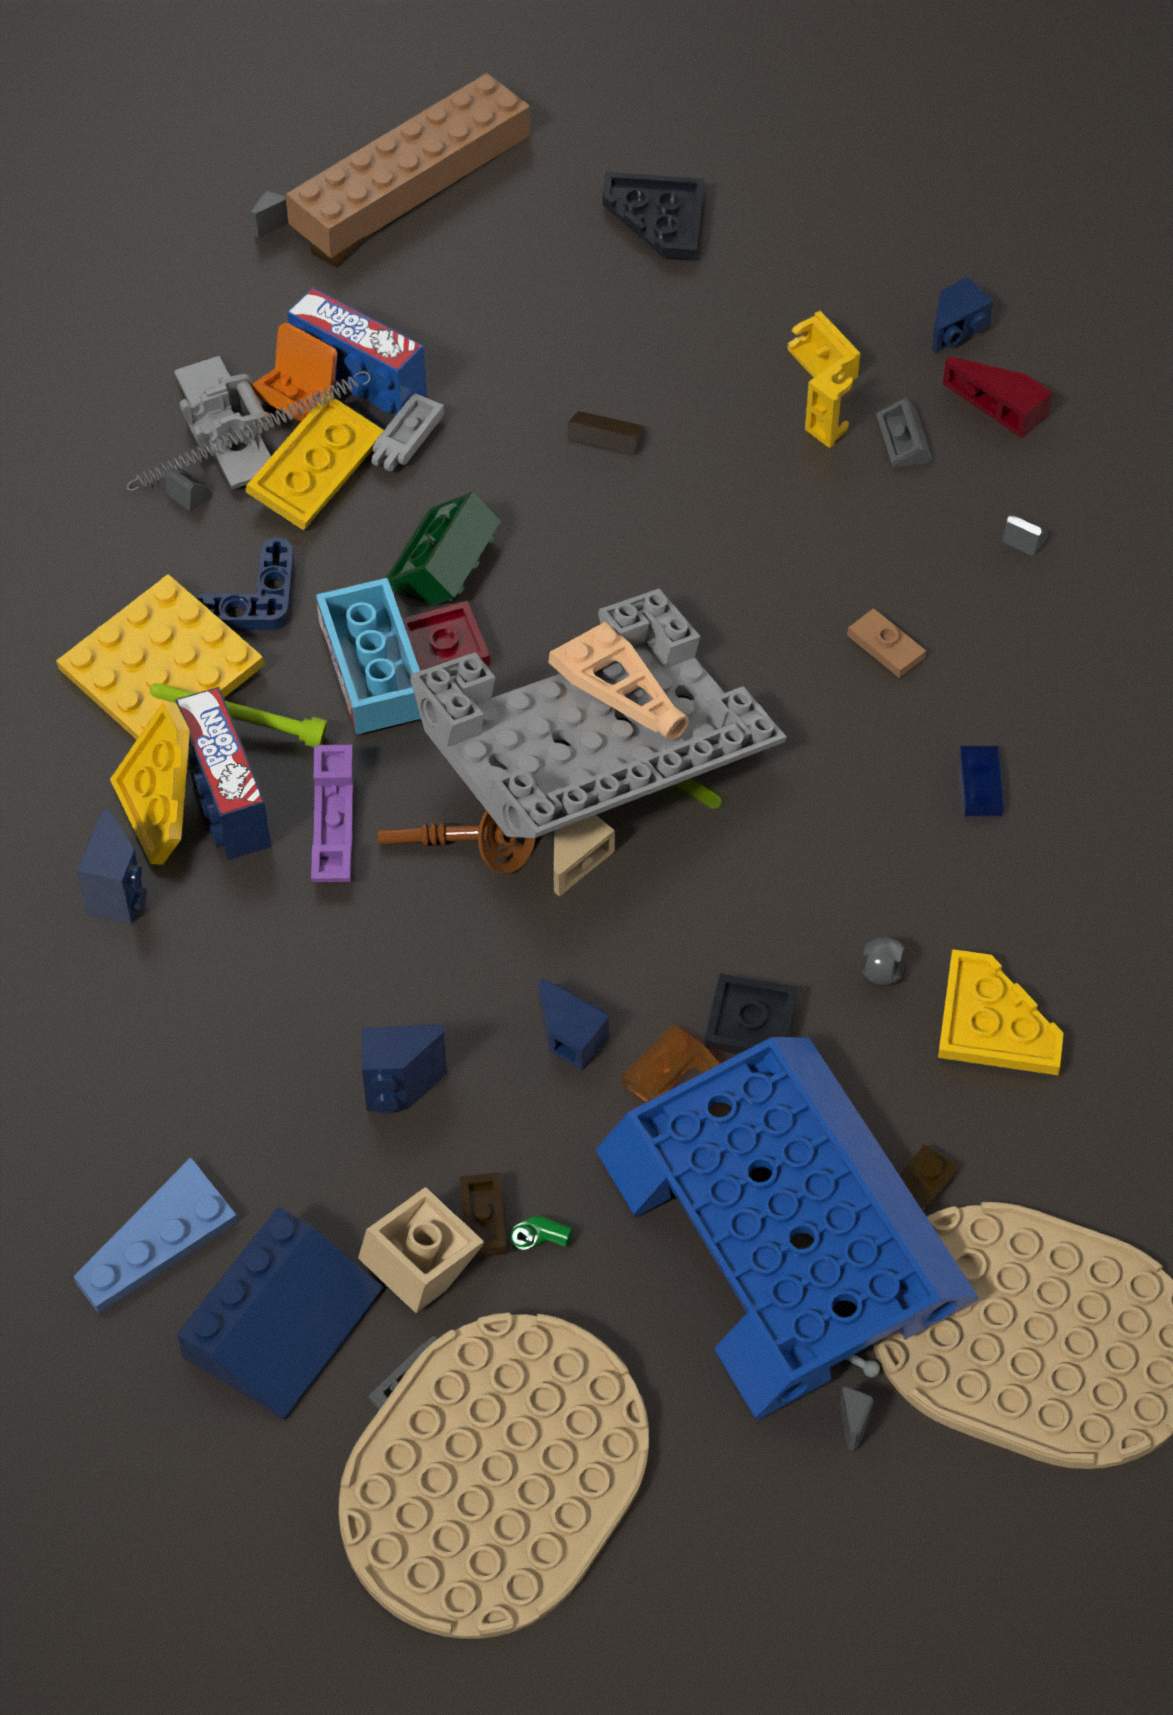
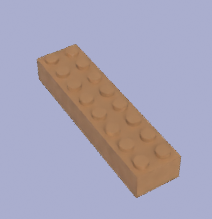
[286,73,530,258]

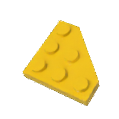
[110,701,190,865]
[938,949,1064,1075]

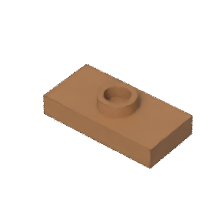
[847,608,926,678]

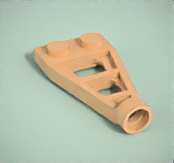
[548,621,689,741]

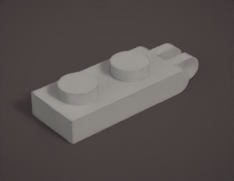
[371,393,445,472]

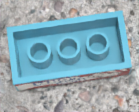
[316,578,421,735]

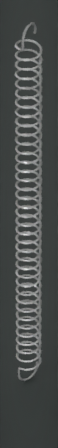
[127,371,370,490]

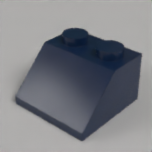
[77,809,147,924]
[362,1025,447,1113]

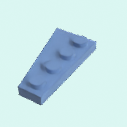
[74,1157,238,1314]

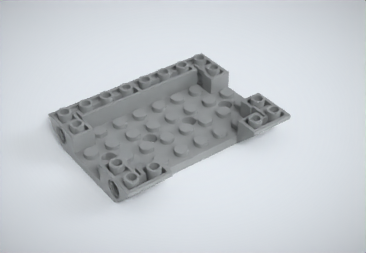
[410,589,786,838]

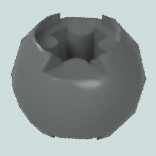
[861,936,905,986]

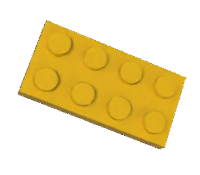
[245,393,384,530]

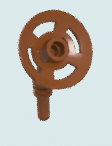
[378,810,536,873]

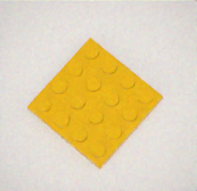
[56,574,265,740]

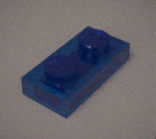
[959,746,1004,816]

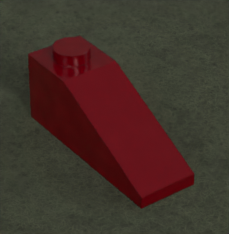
[942,357,1053,438]

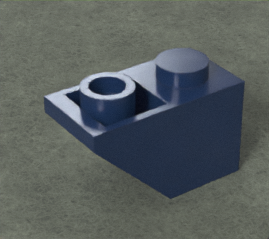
[932,277,993,353]
[538,978,609,1071]

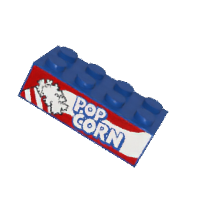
[287,287,427,416]

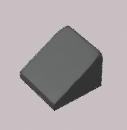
[251,191,288,238]
[840,1387,873,1452]

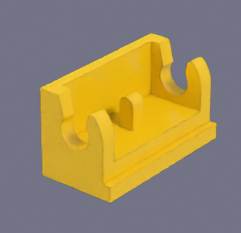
[788,311,860,384]
[805,362,853,448]

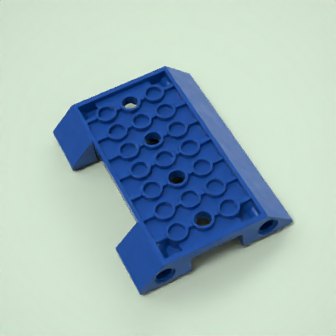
[596,1037,979,1421]

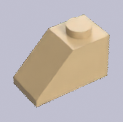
[554,815,615,897]

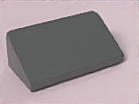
[876,398,933,468]

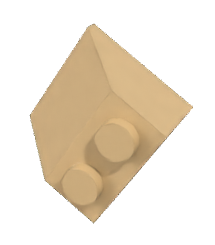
[358,1187,484,1313]

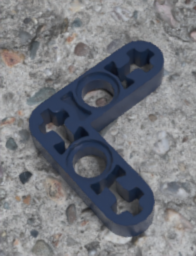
[193,537,294,630]

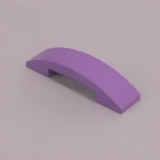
[311,745,353,882]

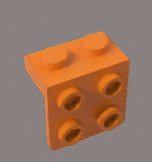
[253,322,337,422]

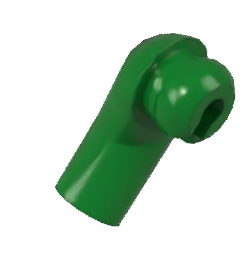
[510,1215,573,1249]

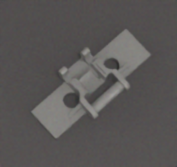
[174,356,273,489]

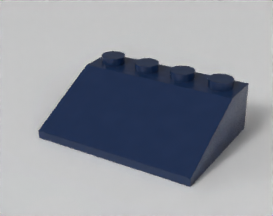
[177,1206,384,1420]

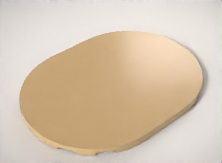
[872,1202,1173,1469]
[339,1312,649,1639]

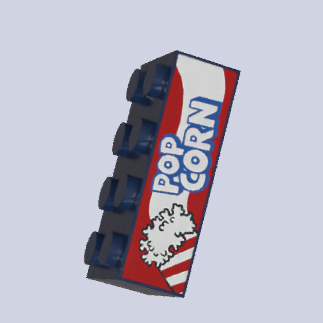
[175,687,272,860]

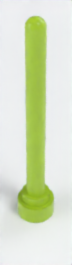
[150,683,328,748]

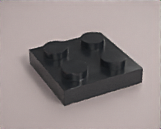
[704,974,798,1055]

